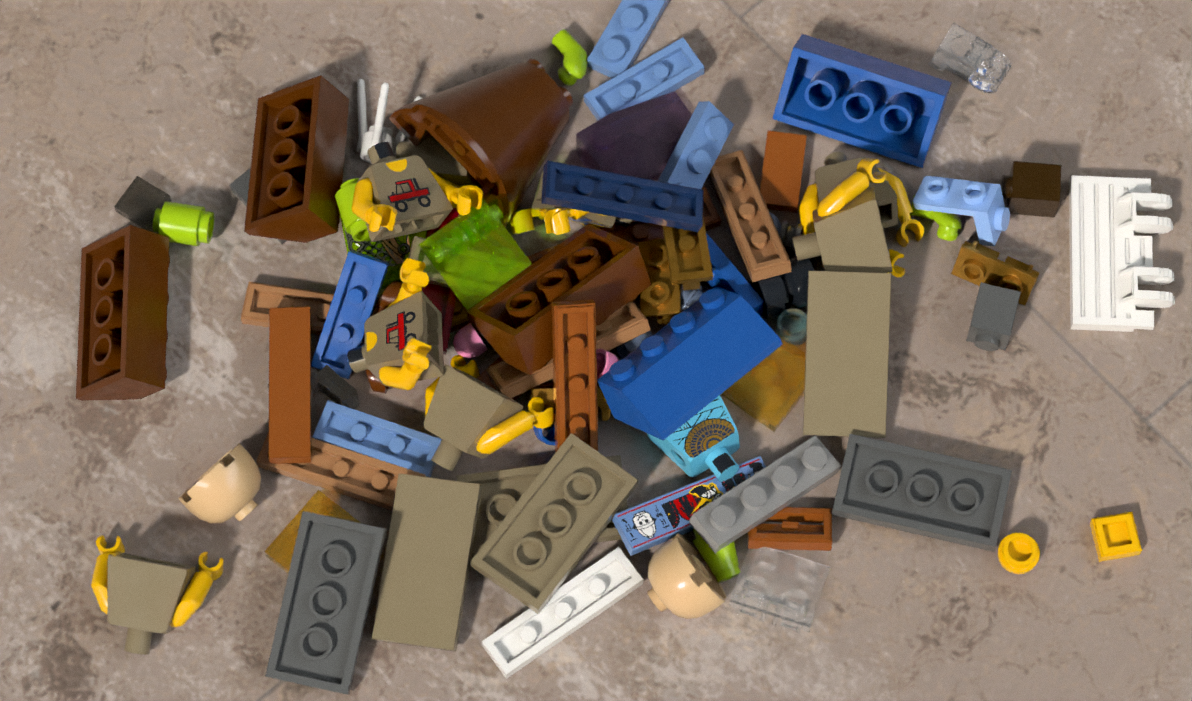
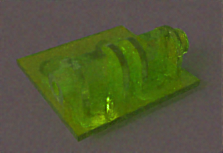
[419,199,532,311]

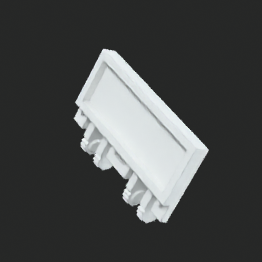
[1069,175,1175,332]

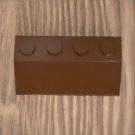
[244,75,349,243]
[467,224,652,375]
[76,225,170,401]

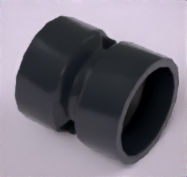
[749,254,815,319]

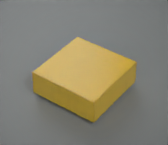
[1090,512,1142,562]

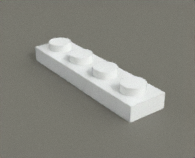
[482,547,643,679]

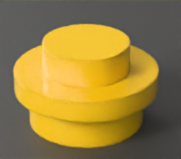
[997,532,1040,574]

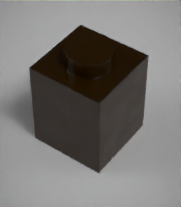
[1001,161,1062,218]

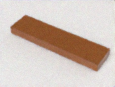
[552,299,598,453]
[269,307,311,464]

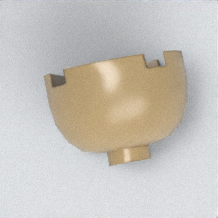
[178,443,261,523]
[647,534,727,619]

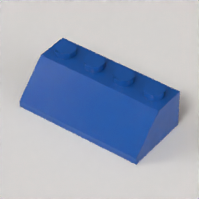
[772,34,952,168]
[597,286,782,440]

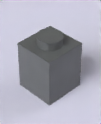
[966,282,1021,351]

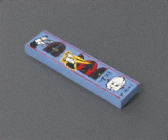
[612,456,766,556]

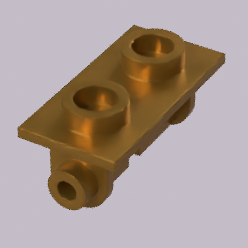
[639,239,681,324]
[951,240,1040,306]

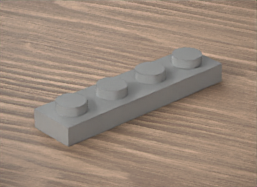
[689,435,841,553]

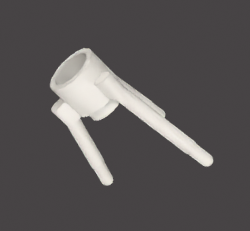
[356,79,423,164]

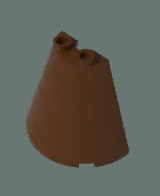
[389,59,573,232]

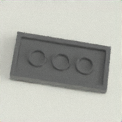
[832,434,1012,552]
[265,511,387,695]

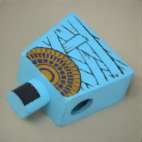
[647,395,740,482]

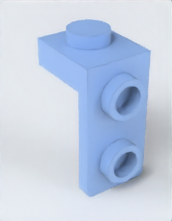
[913,176,1010,246]

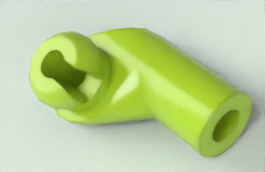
[552,29,588,86]
[910,195,962,241]

